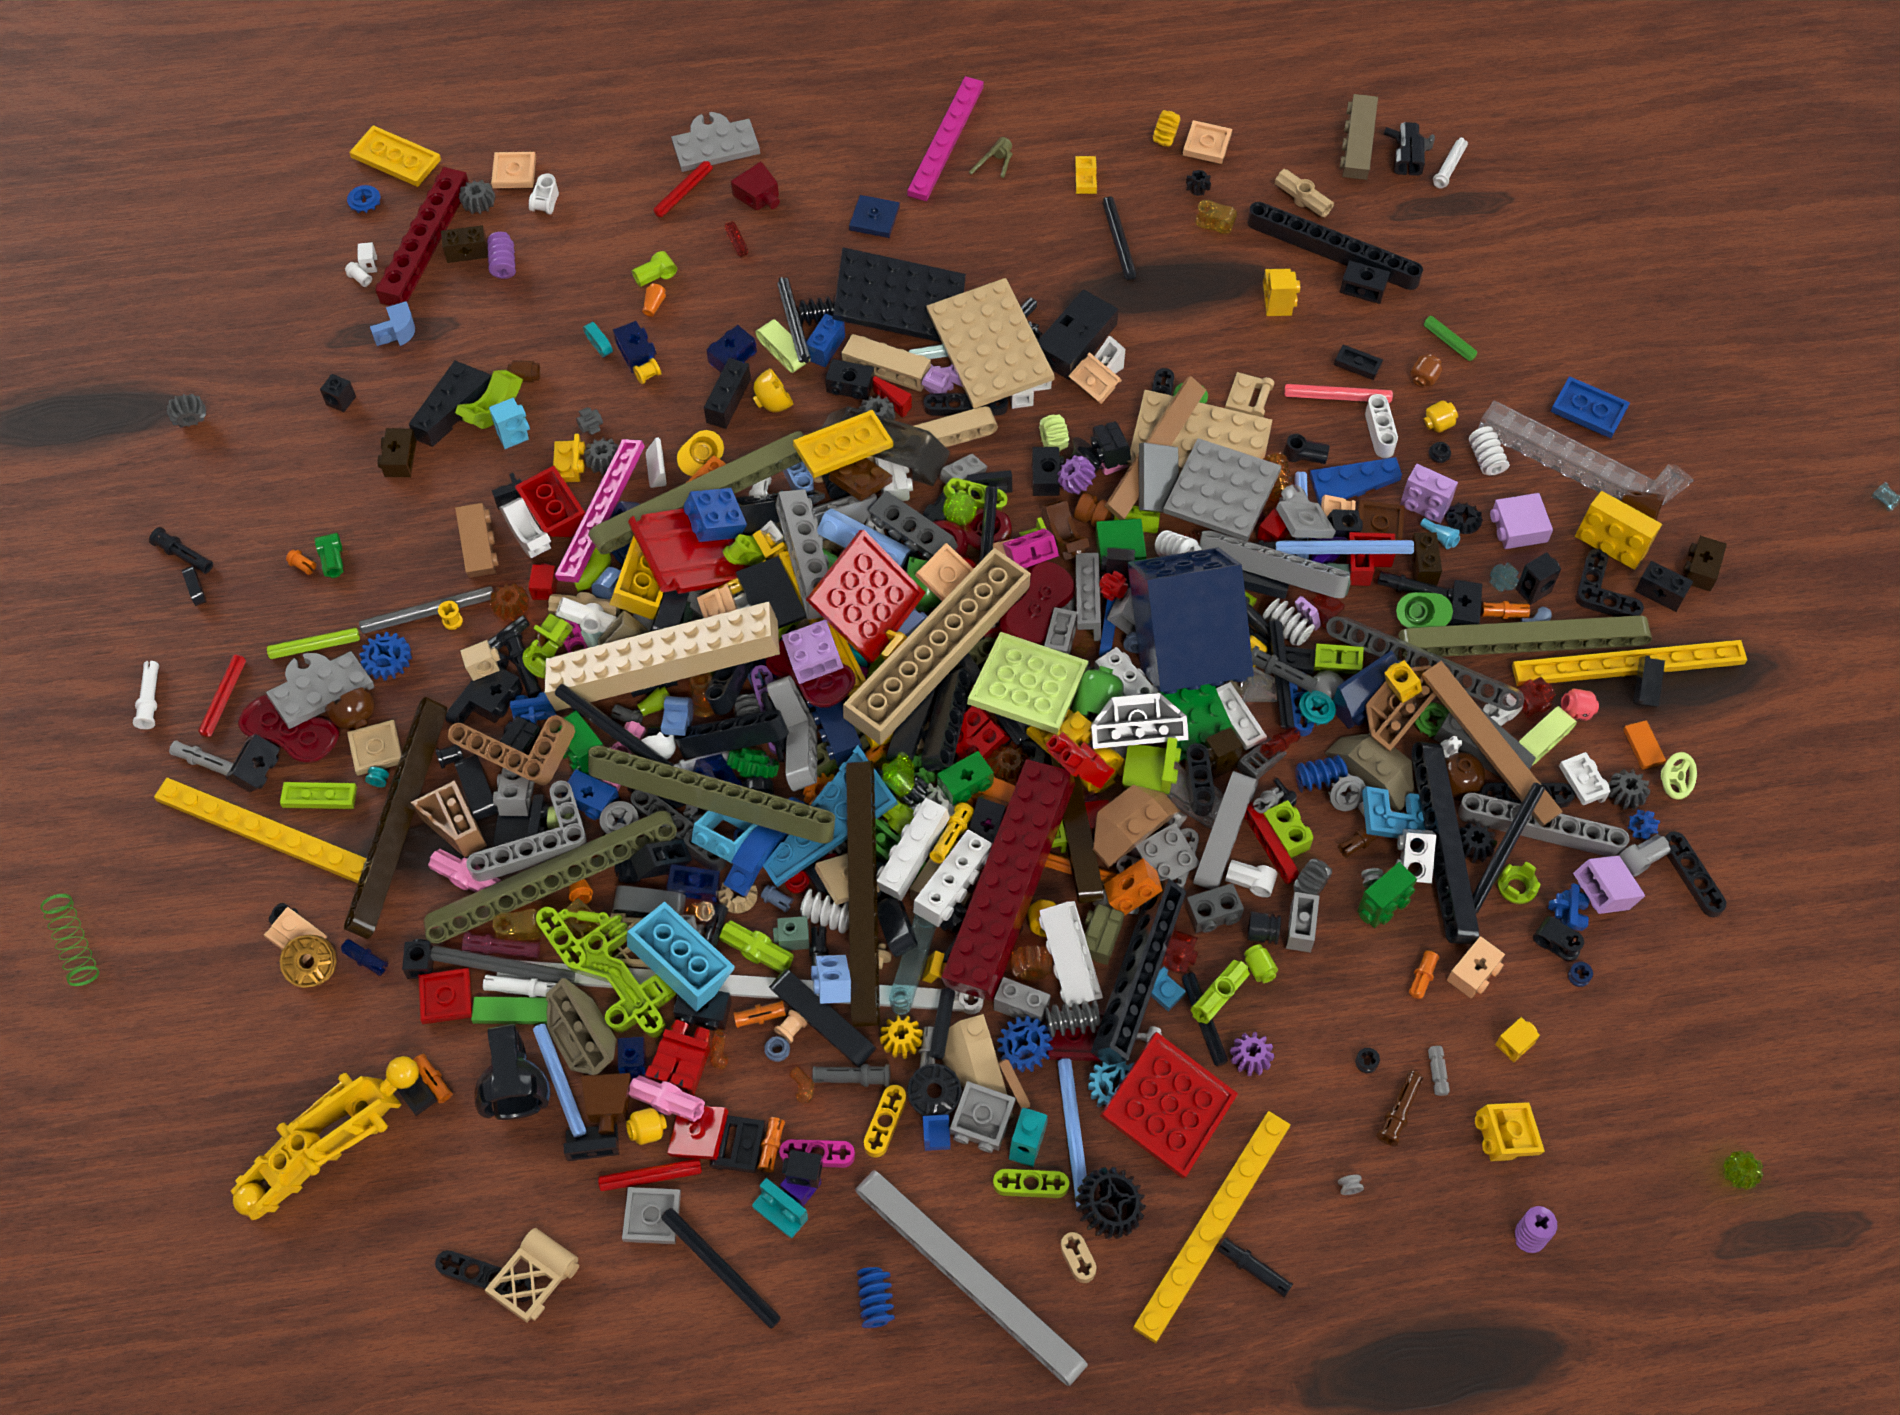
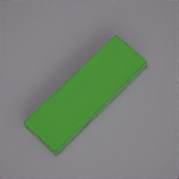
[471,997,548,1024]

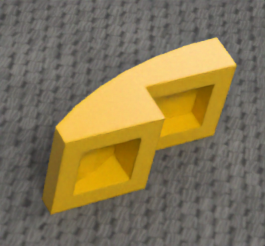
[1075,156,1097,194]

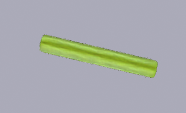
[267,628,360,659]

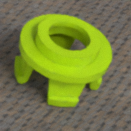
[522,639,559,678]
[1497,862,1541,904]

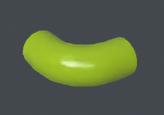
[574,547,611,592]

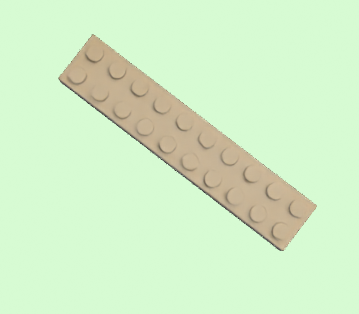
[843,548,1031,745]
[545,602,780,711]

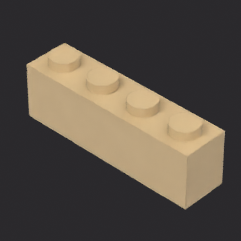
[841,334,931,392]

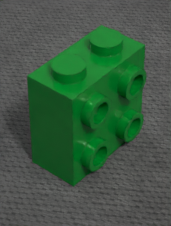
[1095,519,1147,572]
[1357,862,1417,928]

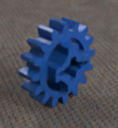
[359,632,412,681]
[997,1016,1053,1073]

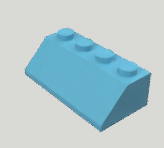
[627,901,735,1011]

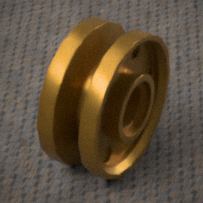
[279,934,337,988]

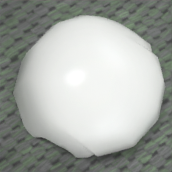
[641,732,676,759]

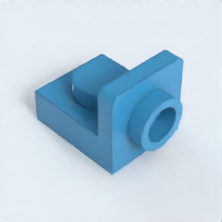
[1151,967,1186,1011]

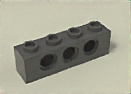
[869,491,958,561]

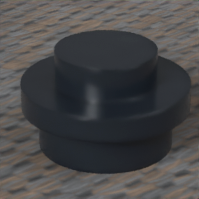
[1428,442,1451,463]

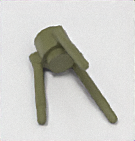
[969,137,1013,178]

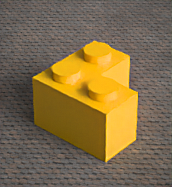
[1263,269,1300,316]

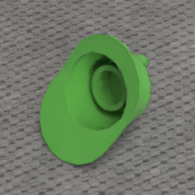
[1396,592,1453,628]

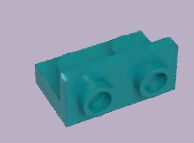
[752,1178,808,1238]

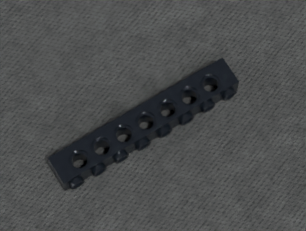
[1090,878,1186,1065]

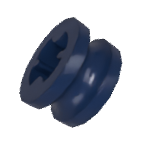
[1568,962,1593,987]

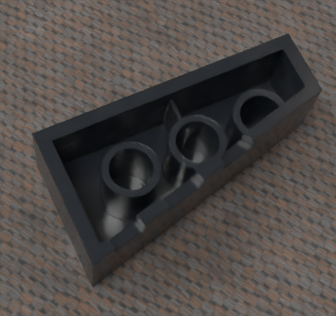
[409,360,492,447]

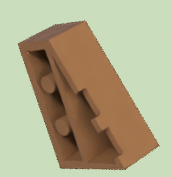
[455,503,499,578]
[411,781,487,857]

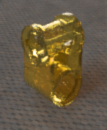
[1195,200,1237,234]
[493,909,542,943]

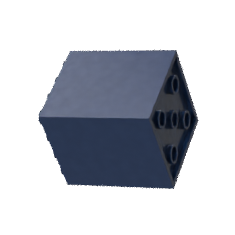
[1127,547,1254,694]

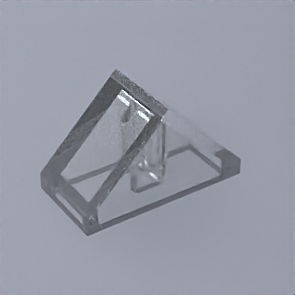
[1647,464,1694,505]
[1241,667,1277,702]

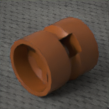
[1074,492,1112,528]

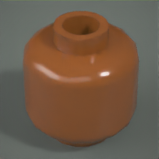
[1410,354,1443,387]

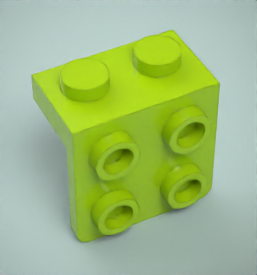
[1122,737,1181,794]

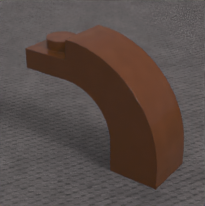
[1041,500,1090,560]

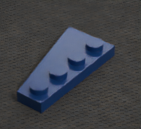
[1309,457,1402,507]

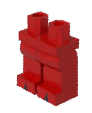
[954,706,1010,764]
[1046,732,1116,789]
[645,1019,711,1096]

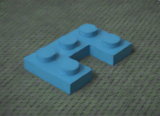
[1362,786,1425,842]

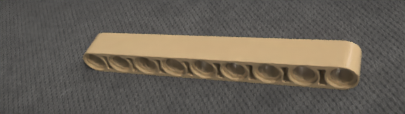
[813,406,998,483]

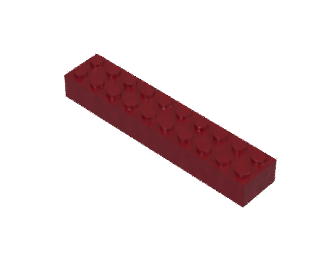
[941,759,1076,1002]

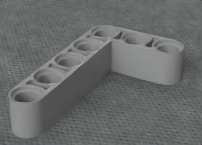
[767,675,817,791]
[1193,771,1259,890]
[466,781,587,882]

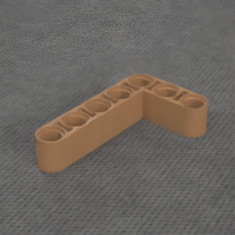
[448,715,575,785]

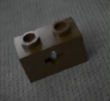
[441,225,488,263]
[378,428,417,478]
[1410,532,1442,585]
[1682,535,1727,592]
[1204,727,1243,779]

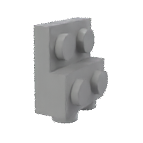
[950,1081,1016,1153]

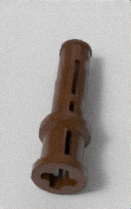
[1376,1070,1424,1146]

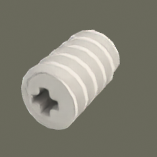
[1469,426,1510,476]
[1155,530,1202,557]
[1263,598,1315,646]
[800,889,849,933]

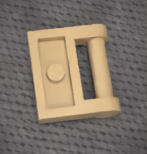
[1225,372,1274,417]

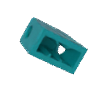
[1009,1108,1048,1167]

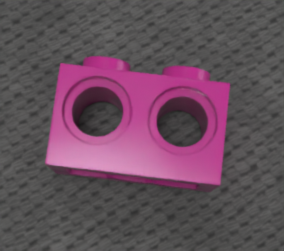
[1003,528,1059,568]

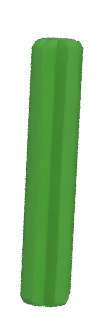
[1424,316,1478,361]

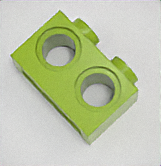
[1314,643,1364,674]
[1263,800,1313,858]

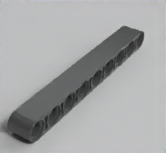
[1326,616,1525,711]

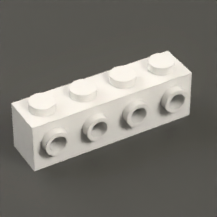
[1094,647,1160,696]
[876,798,950,901]
[913,830,993,927]
[1039,901,1103,1007]

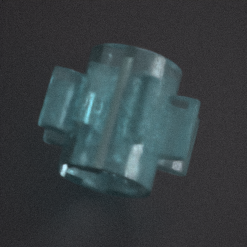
[1490,562,1519,592]

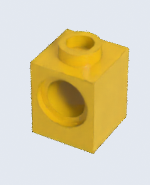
[1384,660,1422,704]
[1495,1017,1540,1063]

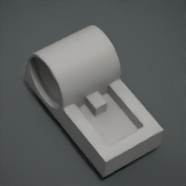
[940,454,987,490]

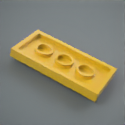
[349,125,441,187]
[793,410,893,478]

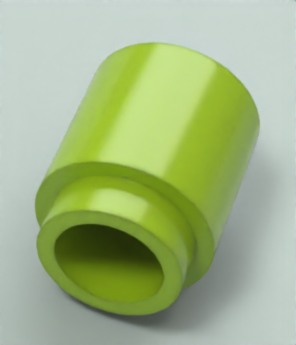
[1244,944,1278,983]

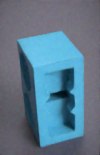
[489,398,530,449]

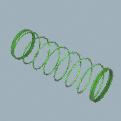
[40,894,99,986]

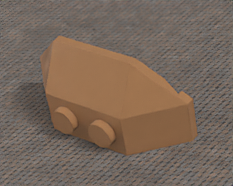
[1365,665,1436,752]
[1093,785,1180,868]

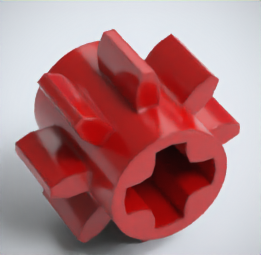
[1099,571,1128,601]

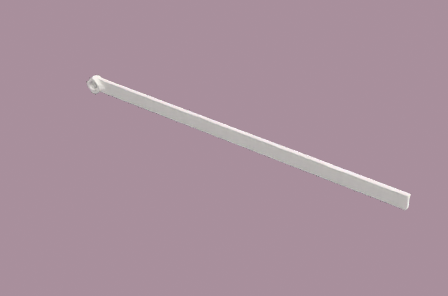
[497,960,984,1014]

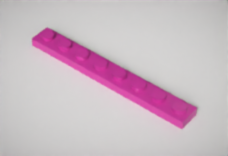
[907,76,984,201]
[555,439,645,583]

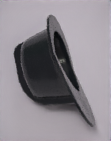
[1070,437,1104,474]

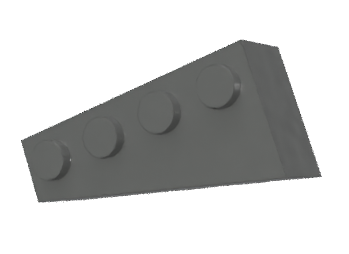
[1434,706,1536,779]

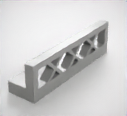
[1076,553,1101,641]

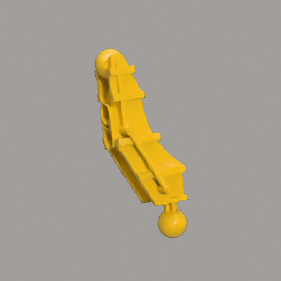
[231,1056,419,1220]

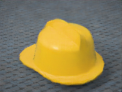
[677,430,724,476]

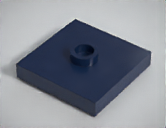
[849,195,900,238]

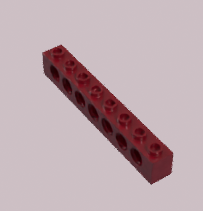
[375,167,469,306]

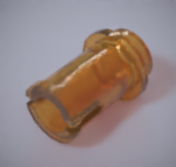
[686,901,715,921]

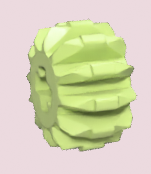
[1039,414,1069,451]

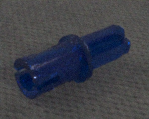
[340,939,389,976]

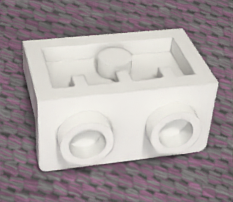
[1559,752,1611,805]

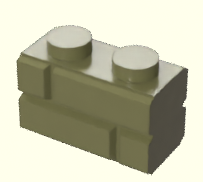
[1084,904,1125,965]

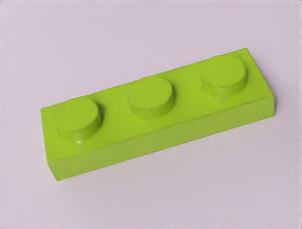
[280,782,357,809]

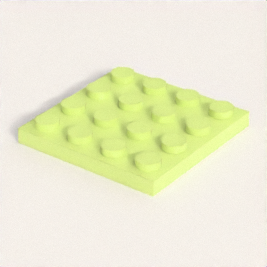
[967,632,1089,734]

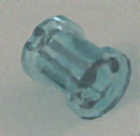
[1872,482,1900,512]

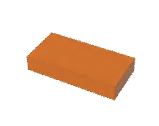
[1623,720,1666,770]

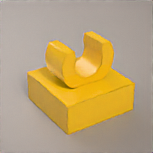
[922,951,947,983]

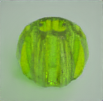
[943,492,977,525]
[1723,1150,1764,1190]

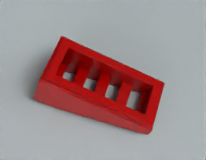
[873,376,912,418]

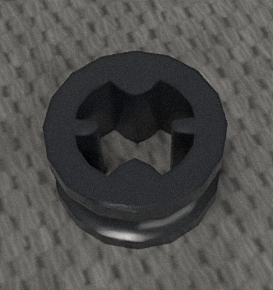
[1355,1048,1380,1073]

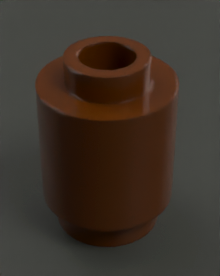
[507,360,540,383]

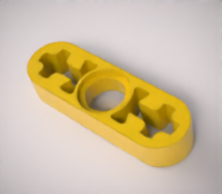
[864,1085,906,1158]

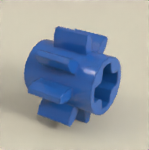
[1627,809,1660,840]

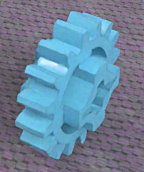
[1088,1061,1134,1107]

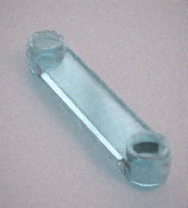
[889,914,937,1015]

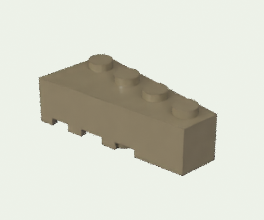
[1340,94,1378,180]

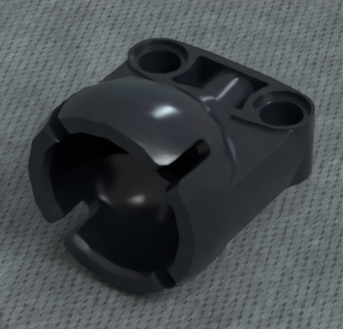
[474,1024,550,1120]

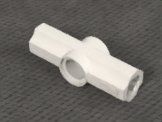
[555,597,617,634]

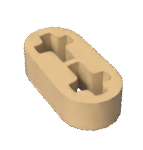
[1061,1232,1097,1283]

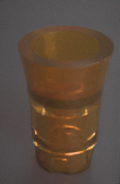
[689,673,715,717]

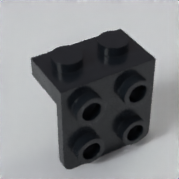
[493,794,550,850]

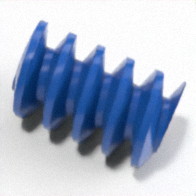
[1295,755,1349,793]
[857,1267,895,1328]

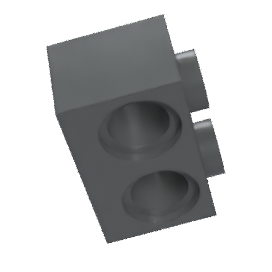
[1185,883,1244,933]

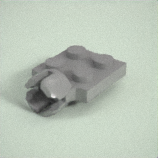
[1276,485,1336,539]

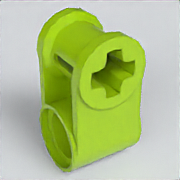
[723,534,767,566]

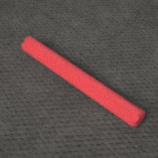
[1284,384,1393,403]

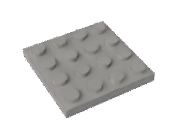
[1164,438,1281,541]

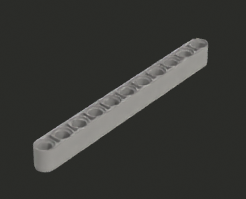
[855,1170,1088,1386]

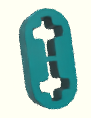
[583,321,613,357]

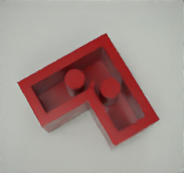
[1346,532,1396,586]

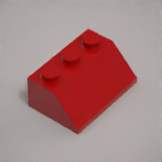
[515,466,585,537]

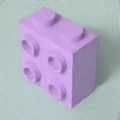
[1400,464,1458,524]
[1490,493,1553,549]
[781,620,844,684]
[1573,856,1645,914]

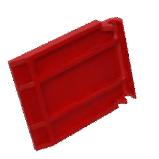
[628,508,750,594]

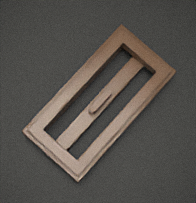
[998,1058,1030,1109]

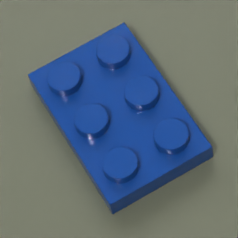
[1550,376,1630,438]

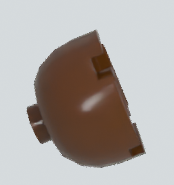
[325,687,375,730]
[1445,752,1485,801]

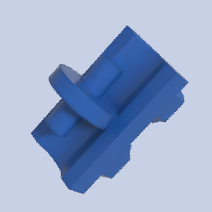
[510,692,556,725]
[1548,883,1590,931]

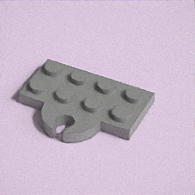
[671,112,760,172]
[266,651,374,729]

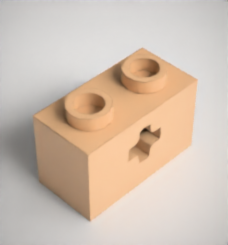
[1447,936,1505,999]

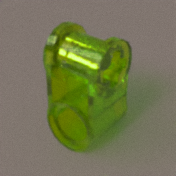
[882,752,915,797]

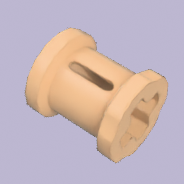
[774,1010,807,1044]

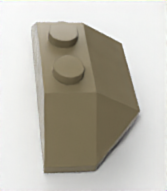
[1325,733,1414,813]
[546,978,617,1075]

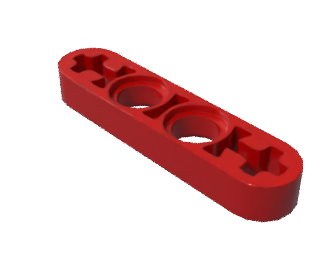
[1244,801,1299,885]

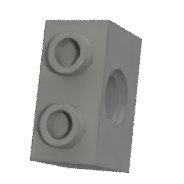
[1286,892,1319,953]
[994,977,1050,1023]

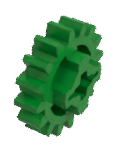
[727,747,779,778]

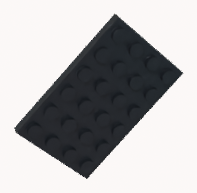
[832,247,966,342]

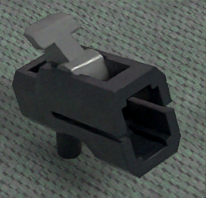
[1384,122,1435,176]

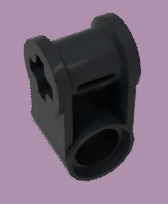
[1533,916,1584,961]

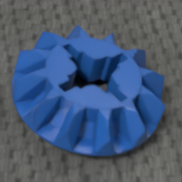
[347,185,381,213]

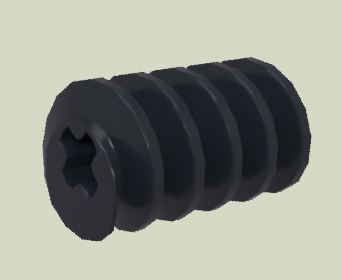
[798,296,835,327]

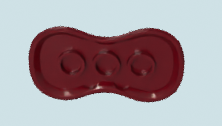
[1000,560,1075,646]
[766,639,856,708]
[238,695,339,763]

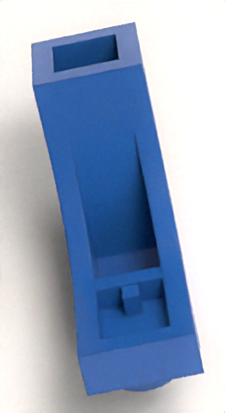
[723,825,789,896]

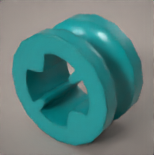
[365,767,389,787]

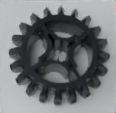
[1075,1167,1146,1239]

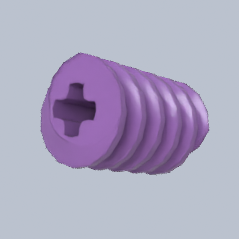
[487,232,516,279]
[1515,1206,1557,1253]

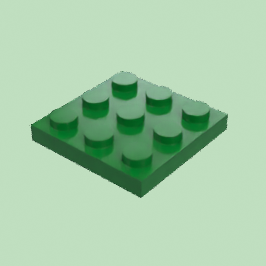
[1159,684,1236,763]

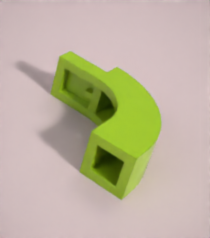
[455,370,523,429]

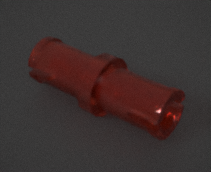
[1260,727,1301,758]

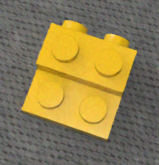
[1026,709,1092,759]
[1475,1102,1545,1161]

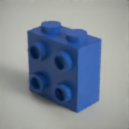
[684,488,747,542]

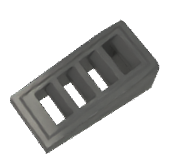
[1237,738,1287,780]

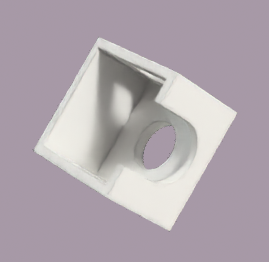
[358,242,377,273]

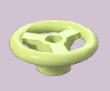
[1661,752,1697,800]

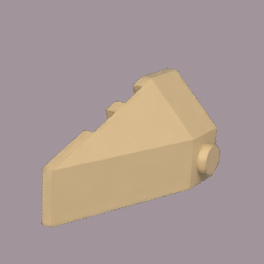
[942,1014,1013,1118]

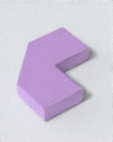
[921,364,963,393]

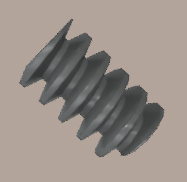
[1045,1000,1100,1037]

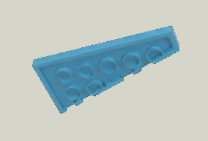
[763,745,899,887]

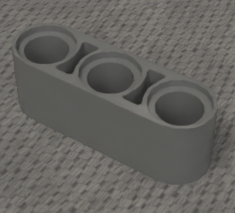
[612,886,686,918]

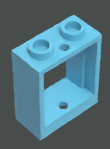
[691,811,758,863]

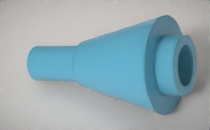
[1420,518,1460,549]

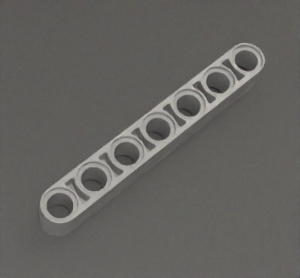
[1199,531,1350,598]
[1458,793,1629,857]

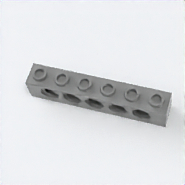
[776,489,829,619]

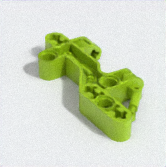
[536,907,676,1038]

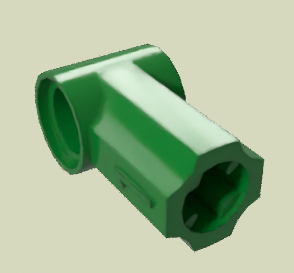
[314,532,344,578]

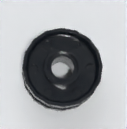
[907,1063,962,1116]

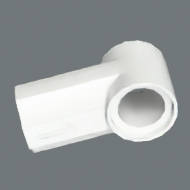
[1225,860,1278,898]

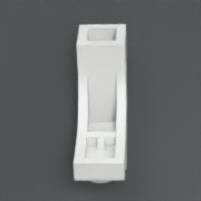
[499,498,551,558]

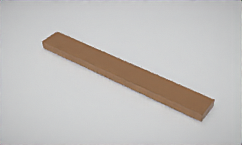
[1105,376,1206,520]
[1421,661,1563,827]

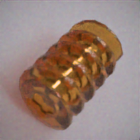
[1263,453,1294,503]

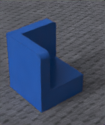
[923,1115,950,1151]

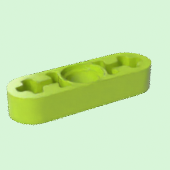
[944,478,1007,510]
[993,1169,1069,1198]

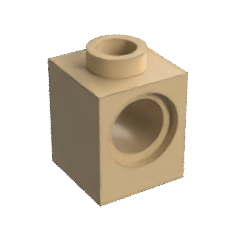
[460,640,500,681]

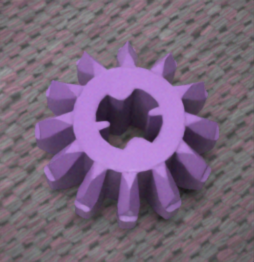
[1057,455,1096,495]
[1230,1032,1274,1076]

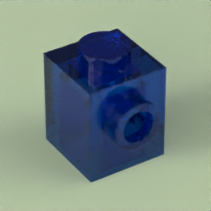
[618,1037,647,1078]

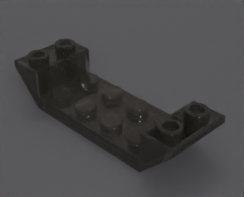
[821,406,950,486]

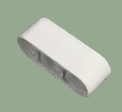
[1365,394,1398,458]

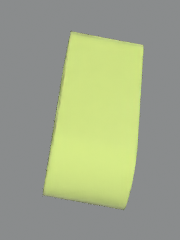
[755,319,811,373]
[1519,706,1577,766]

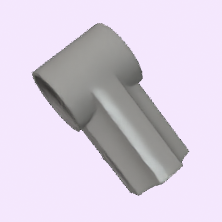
[1619,834,1671,877]

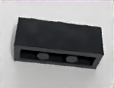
[704,358,751,429]

